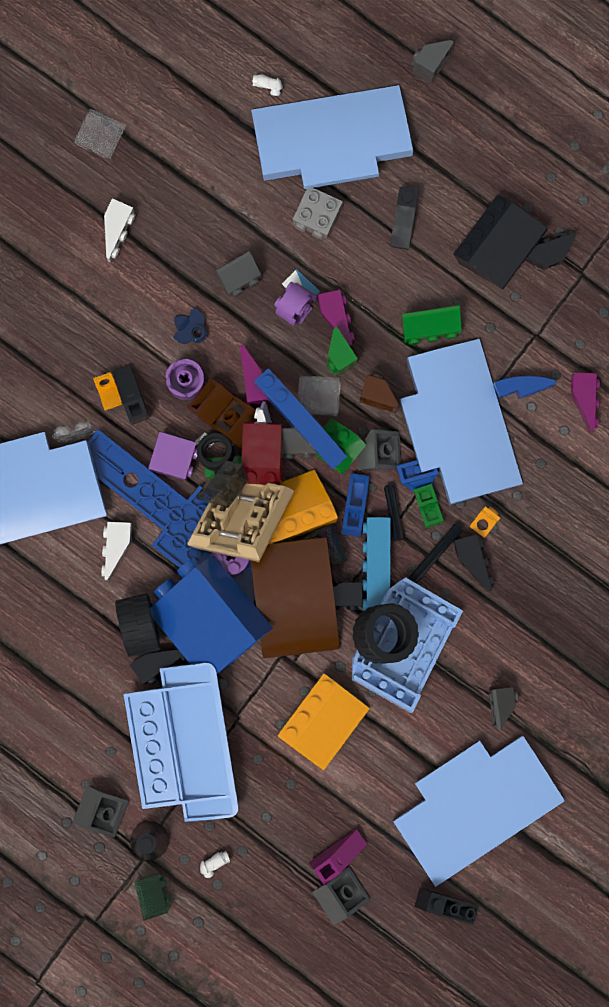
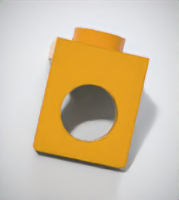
[93,372,122,411]
[469,506,500,538]

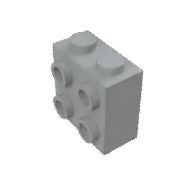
[292,188,343,240]

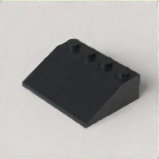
[453,194,548,289]

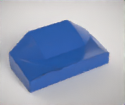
[396,460,439,492]

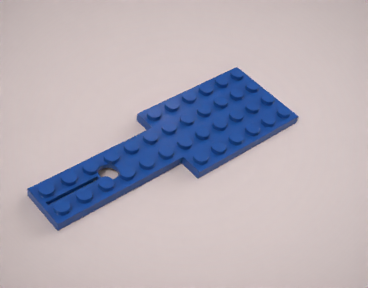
[88,430,255,603]

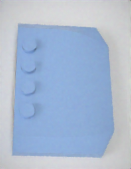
[352,578,463,713]

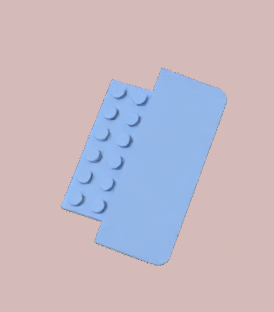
[124,662,239,822]

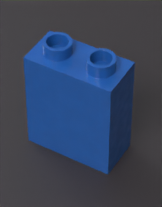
[150,556,273,675]

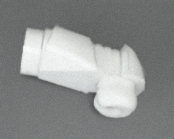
[253,74,283,96]
[200,851,230,878]

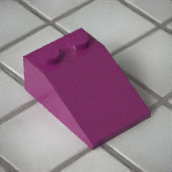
[240,345,271,407]

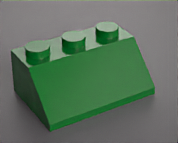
[400,305,462,345]

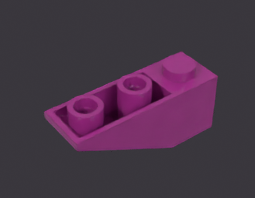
[318,290,355,348]
[571,373,600,433]
[309,829,367,885]

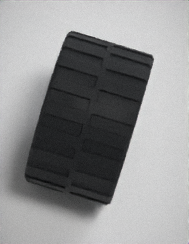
[115,593,161,657]
[352,603,419,664]

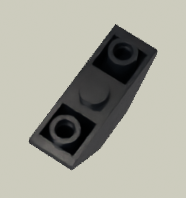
[525,232,576,270]

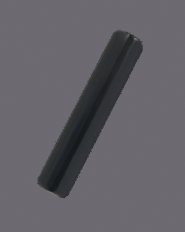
[384,485,404,541]

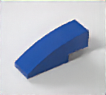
[493,376,556,399]
[341,473,370,537]

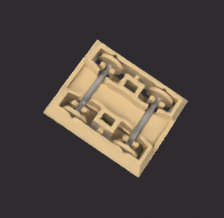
[188,474,294,562]

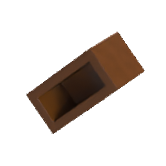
[187,378,234,426]

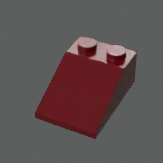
[241,422,284,485]

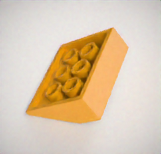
[268,470,338,544]
[277,674,370,771]

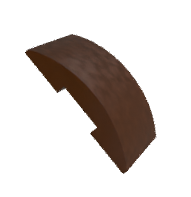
[251,537,340,659]

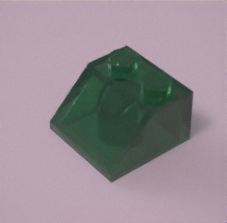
[134,873,171,921]

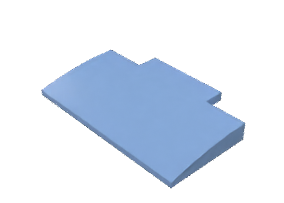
[251,85,413,189]
[400,339,523,505]
[0,432,107,544]
[393,736,565,887]

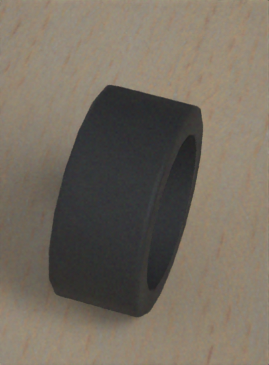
[197,433,235,471]

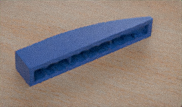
[254,368,347,470]

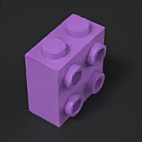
[148,432,198,481]

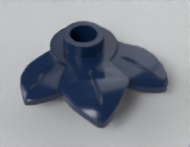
[173,308,207,344]

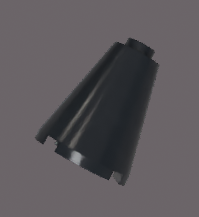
[130,821,169,861]

